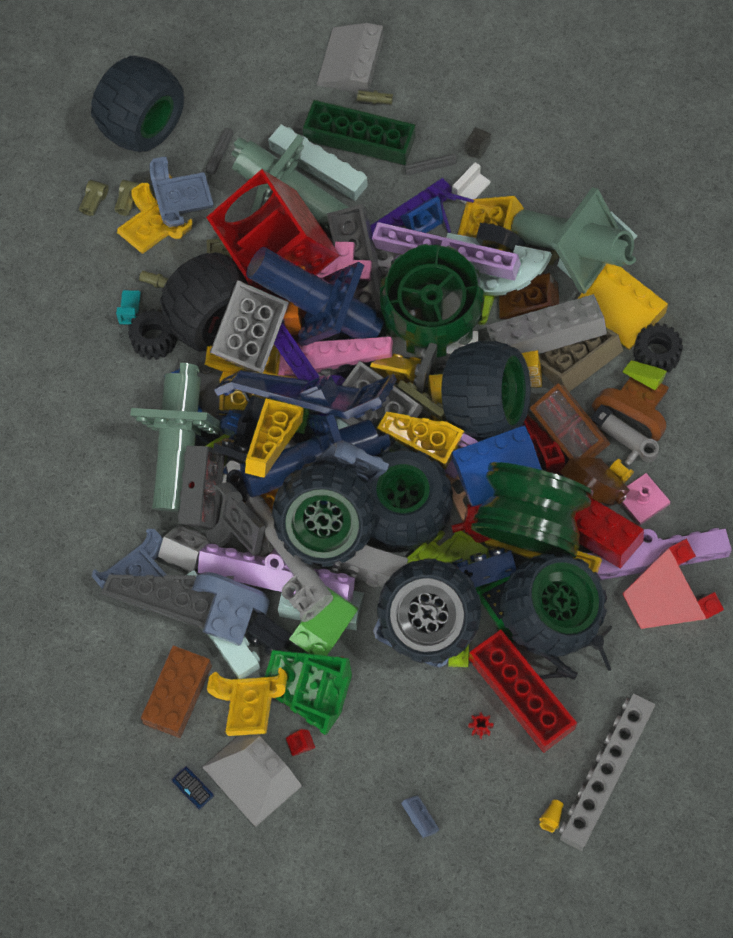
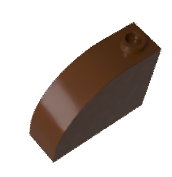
[560,457,630,504]

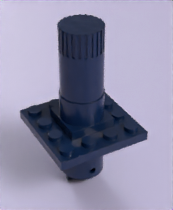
[246,247,383,346]
[240,412,390,498]

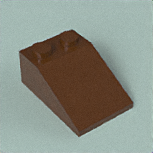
[499,273,559,319]

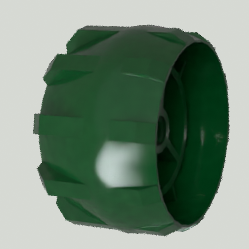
[380,243,484,357]

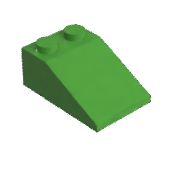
[289,586,359,656]

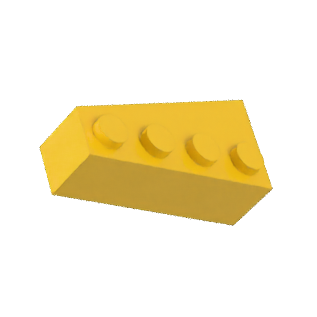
[245,399,304,478]

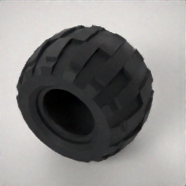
[160,252,255,352]

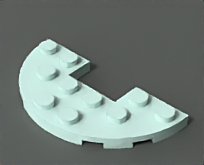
[446,233,552,296]

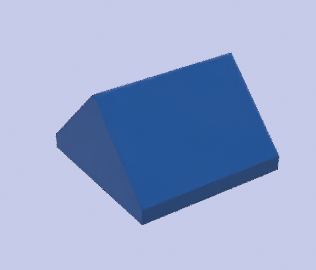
[400,196,444,233]

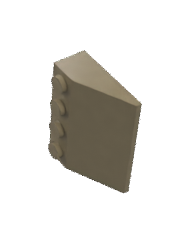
[539,327,623,392]

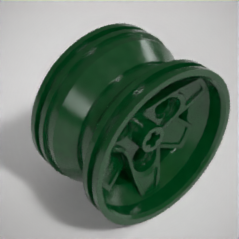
[471,462,594,558]

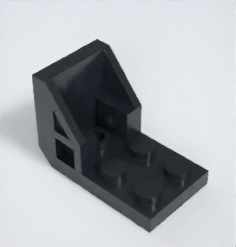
[213,394,276,462]

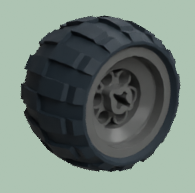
[377,559,481,663]

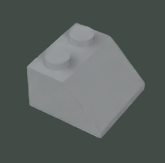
[158,524,210,571]

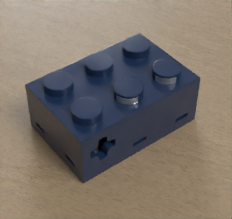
[451,546,516,587]

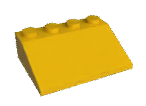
[458,196,524,251]
[578,264,668,350]

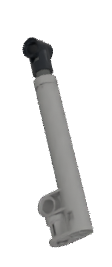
[226,469,333,622]

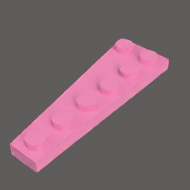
[278,337,393,376]

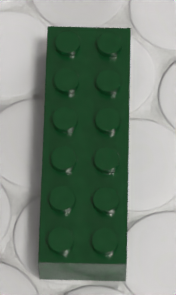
[303,100,416,165]

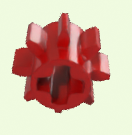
[468,712,494,739]

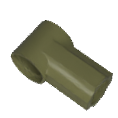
[79,180,109,216]
[115,180,140,216]

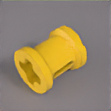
[610,459,634,483]

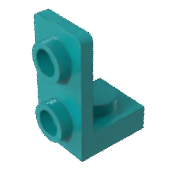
[116,290,141,325]

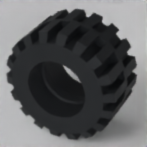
[128,309,177,360]
[633,323,683,373]

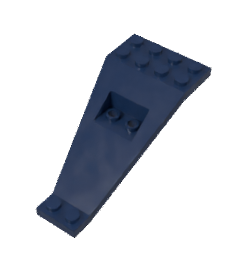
[214,370,397,419]

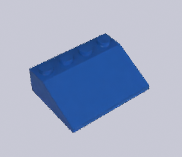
[452,425,542,506]

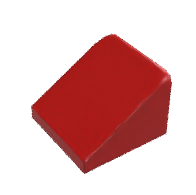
[286,729,315,756]

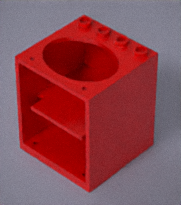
[206,169,340,300]

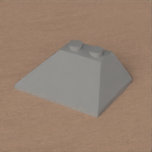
[202,734,302,827]

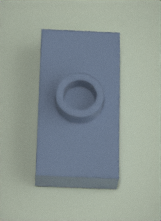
[401,795,439,838]

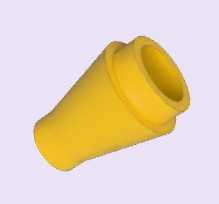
[539,799,563,832]

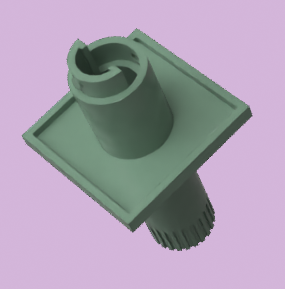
[231,134,349,234]
[511,187,636,294]
[130,363,222,512]

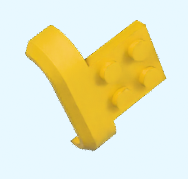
[117,183,192,254]
[207,667,287,736]

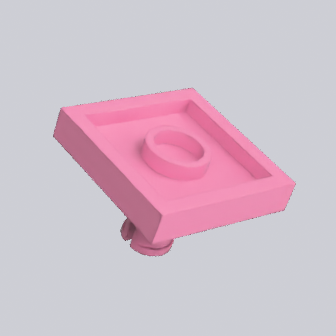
[621,473,670,525]

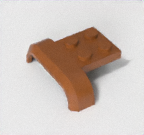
[592,377,669,441]

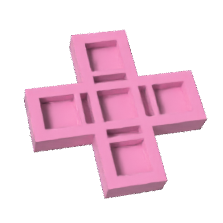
[316,242,372,280]

